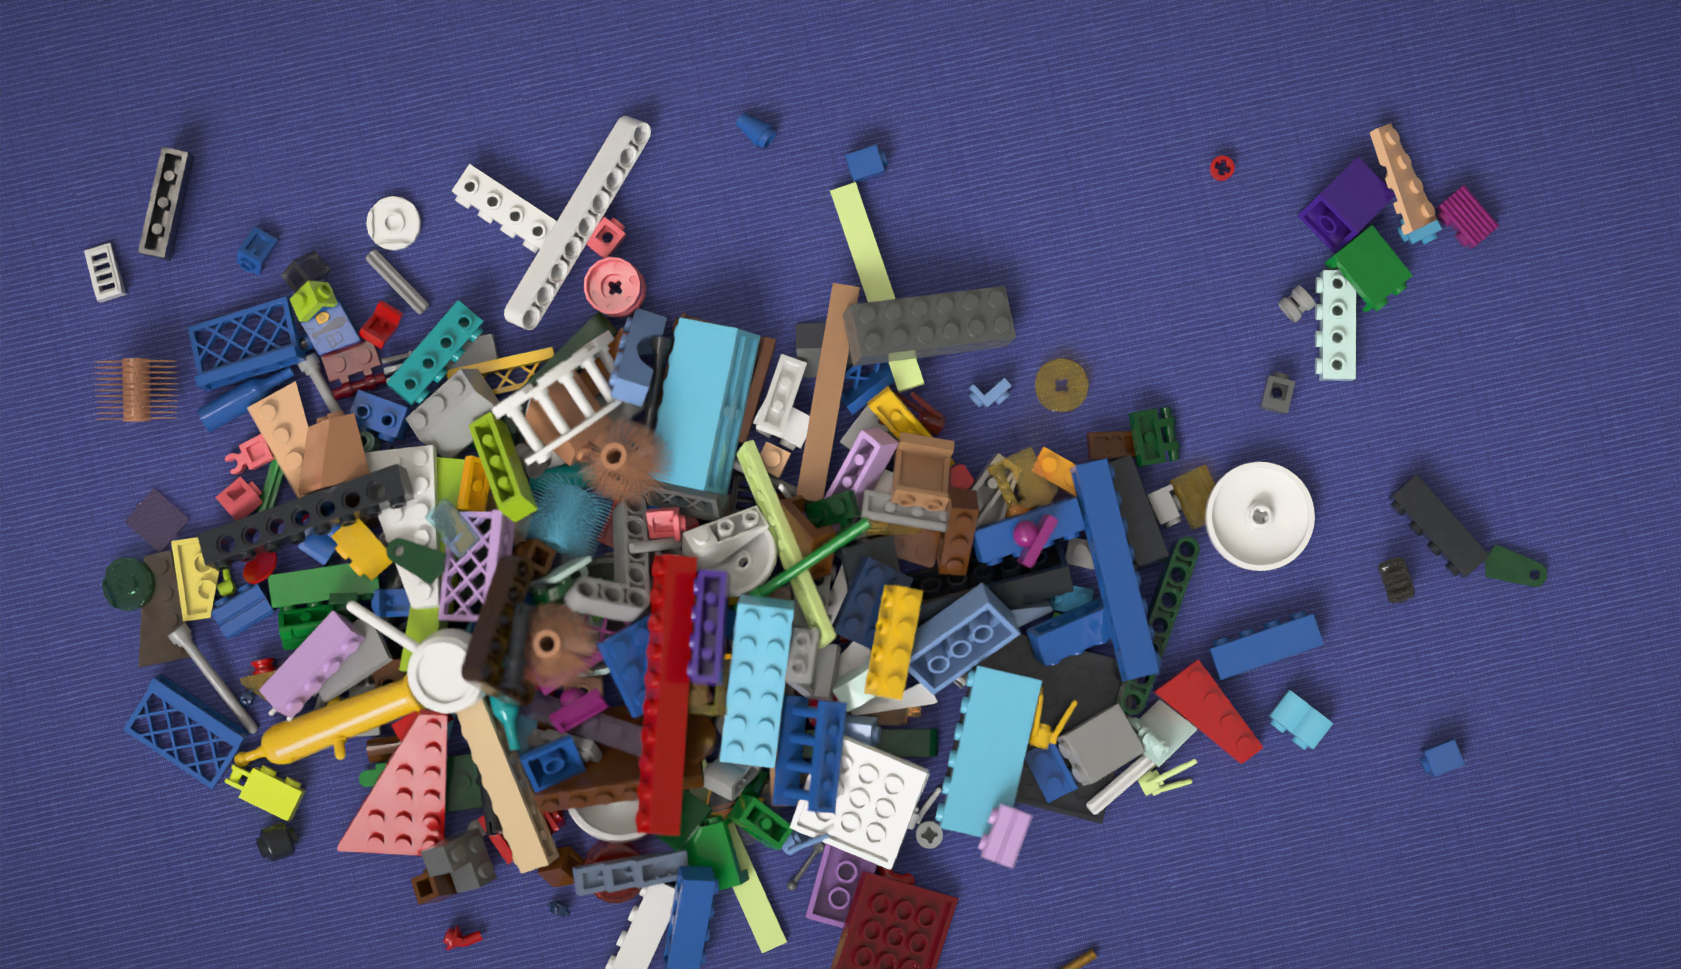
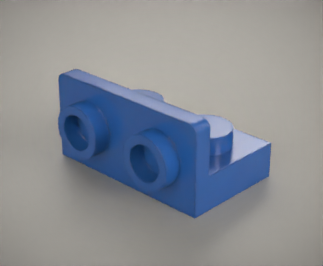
[1024,742,1078,803]

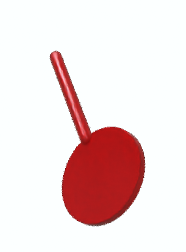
[243,513,309,584]

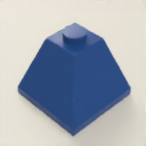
[519,735,586,793]

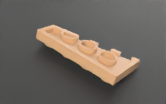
[1370,123,1437,235]
[247,381,315,498]

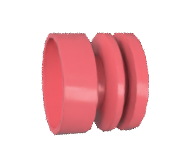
[584,257,646,318]

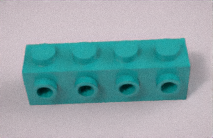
[387,300,484,406]

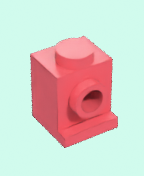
[586,217,627,259]
[215,476,263,521]

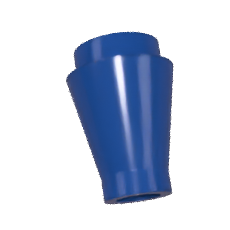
[735,112,777,149]

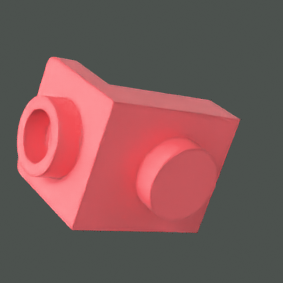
[646,507,687,541]

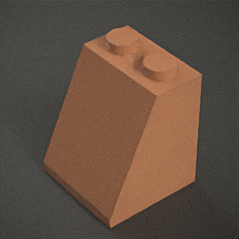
[525,369,612,466]
[298,411,370,496]

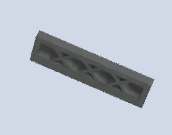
[617,476,730,521]

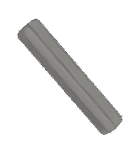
[365,249,429,314]

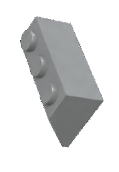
[405,369,503,459]

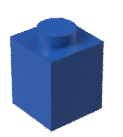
[845,145,888,183]
[1419,739,1465,777]

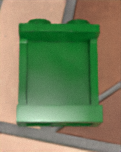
[1324,225,1413,313]
[681,815,750,891]

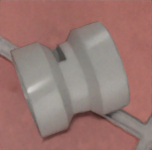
[1278,285,1316,323]
[515,443,548,478]

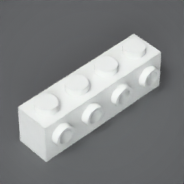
[452,164,557,253]

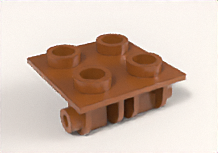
[887,523,941,568]

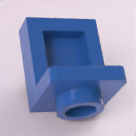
[371,589,410,617]

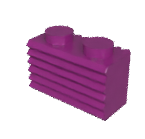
[1436,185,1499,249]

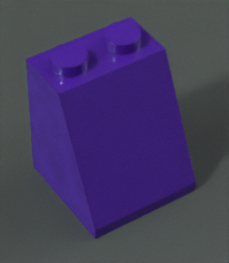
[1297,157,1395,254]

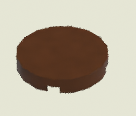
[684,712,717,765]

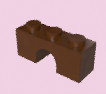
[936,488,979,576]

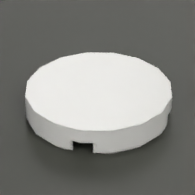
[366,196,421,251]

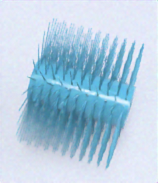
[517,473,614,562]

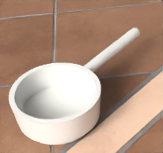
[346,601,486,713]

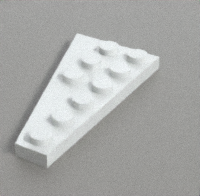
[365,445,441,610]

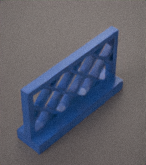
[188,296,307,391]
[123,674,251,790]

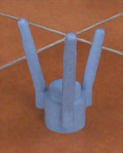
[782,822,829,855]

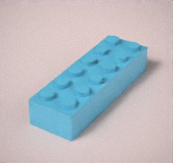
[720,594,795,768]

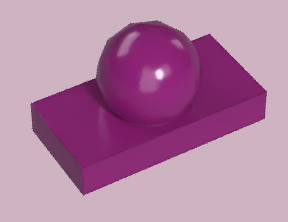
[1013,514,1058,568]
[549,687,608,734]

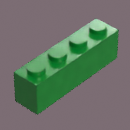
[268,563,383,612]

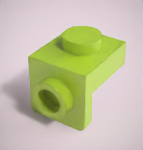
[290,280,338,322]

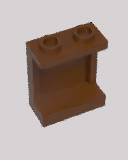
[779,495,837,580]

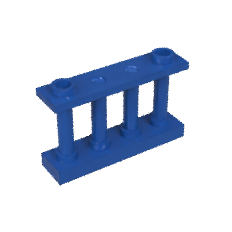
[772,695,847,813]

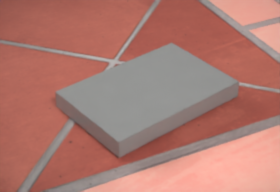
[319,618,393,703]

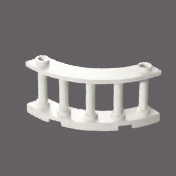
[492,330,628,465]

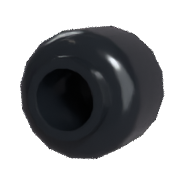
[256,822,299,862]

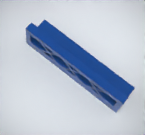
[840,357,925,414]

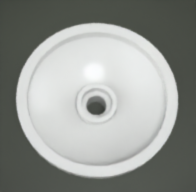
[702,529,777,597]

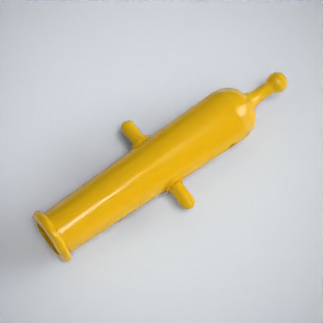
[234,673,428,767]

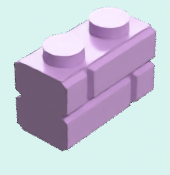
[978,803,1032,868]

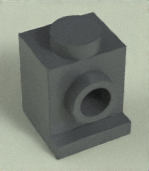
[1258,372,1296,415]

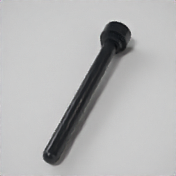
[640,336,673,457]

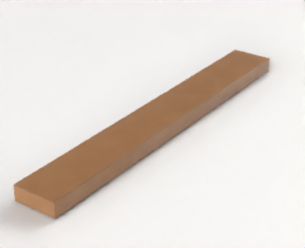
[796,283,860,501]

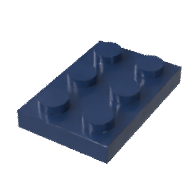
[832,555,913,650]

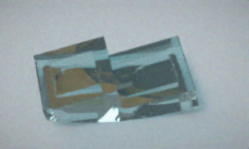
[424,498,479,558]

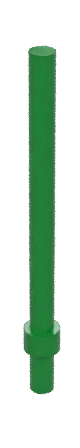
[733,517,872,612]

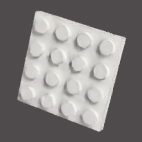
[790,735,929,870]

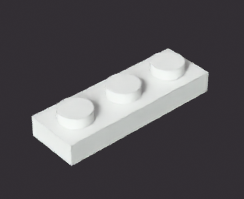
[755,354,807,437]

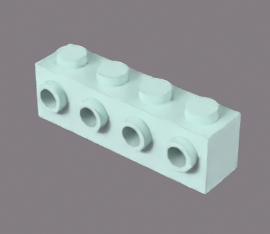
[1315,270,1356,381]

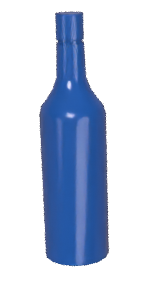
[197,366,295,433]

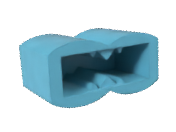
[1268,690,1333,750]

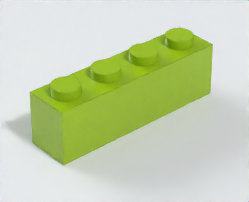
[468,412,538,523]

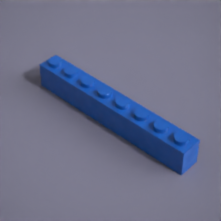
[1070,459,1161,682]

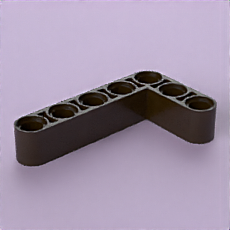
[461,555,535,706]

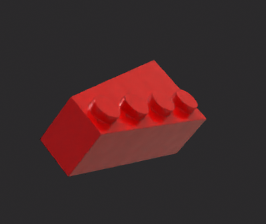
[1152,659,1264,764]

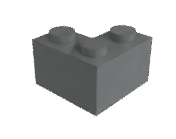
[421,828,497,893]

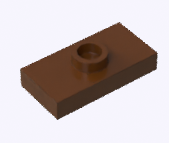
[1086,431,1136,460]

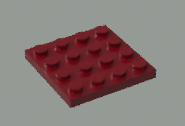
[830,870,959,969]

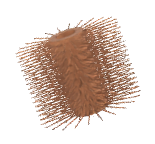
[94,358,178,422]
[576,417,674,507]
[507,602,600,690]

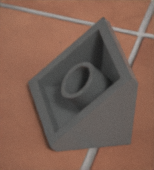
[796,323,852,378]

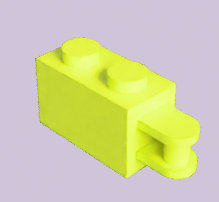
[224,764,306,821]

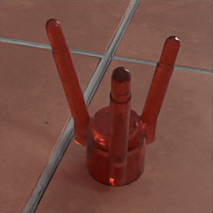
[878,391,946,436]

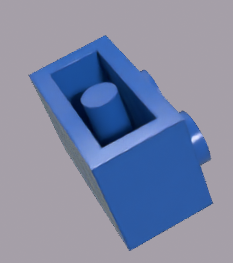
[349,390,414,443]

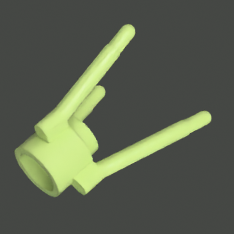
[1138,759,1197,796]

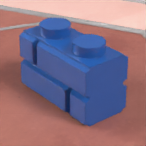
[211,583,277,639]

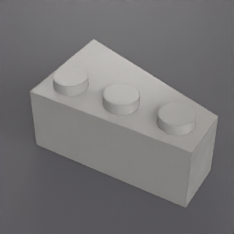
[968,453,1020,528]

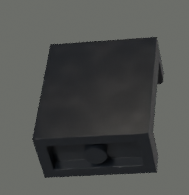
[834,531,900,590]

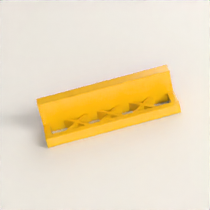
[447,347,555,395]

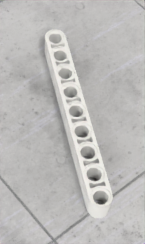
[504,116,651,330]

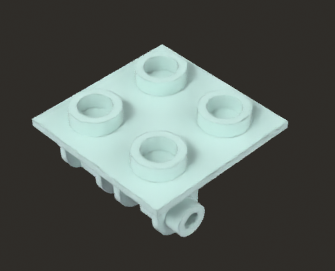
[1127,699,1197,767]

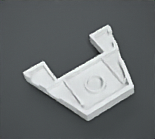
[836,642,938,715]

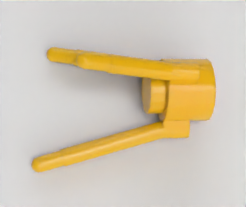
[1028,686,1078,749]

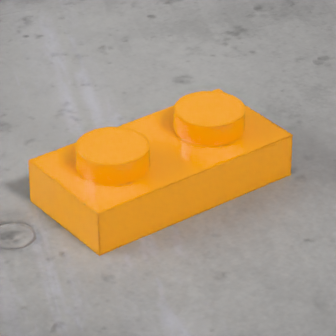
[456,455,490,512]

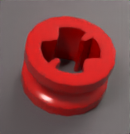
[1209,156,1235,181]
[250,657,277,676]

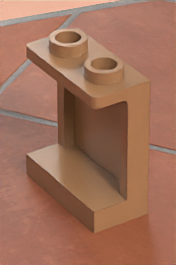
[890,432,955,511]

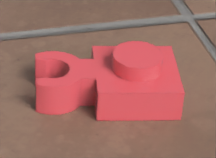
[225,434,275,475]

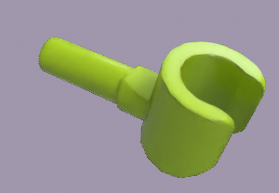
[217,569,237,597]

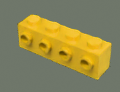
[864,585,923,700]

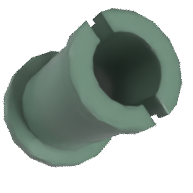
[359,431,381,453]

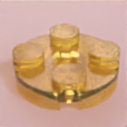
[1034,358,1089,413]

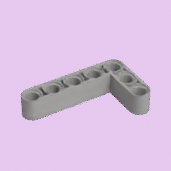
[565,492,650,622]

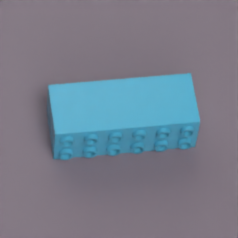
[646,318,760,495]
[935,665,1042,837]

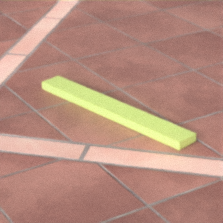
[830,182,925,393]
[736,440,836,649]
[689,758,787,953]

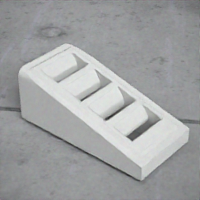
[84,243,127,302]

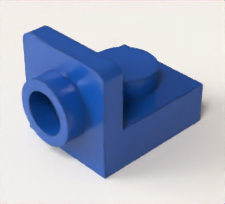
[236,227,278,275]

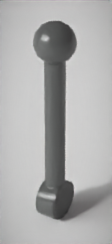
[787,842,824,891]

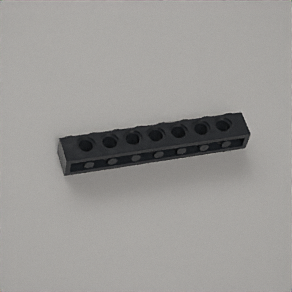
[197,464,415,571]

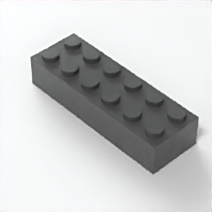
[842,286,1016,366]

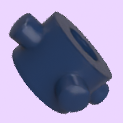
[239,687,257,708]
[548,901,570,917]

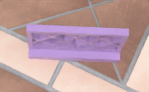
[438,510,515,622]

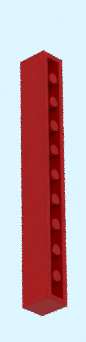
[635,554,697,835]

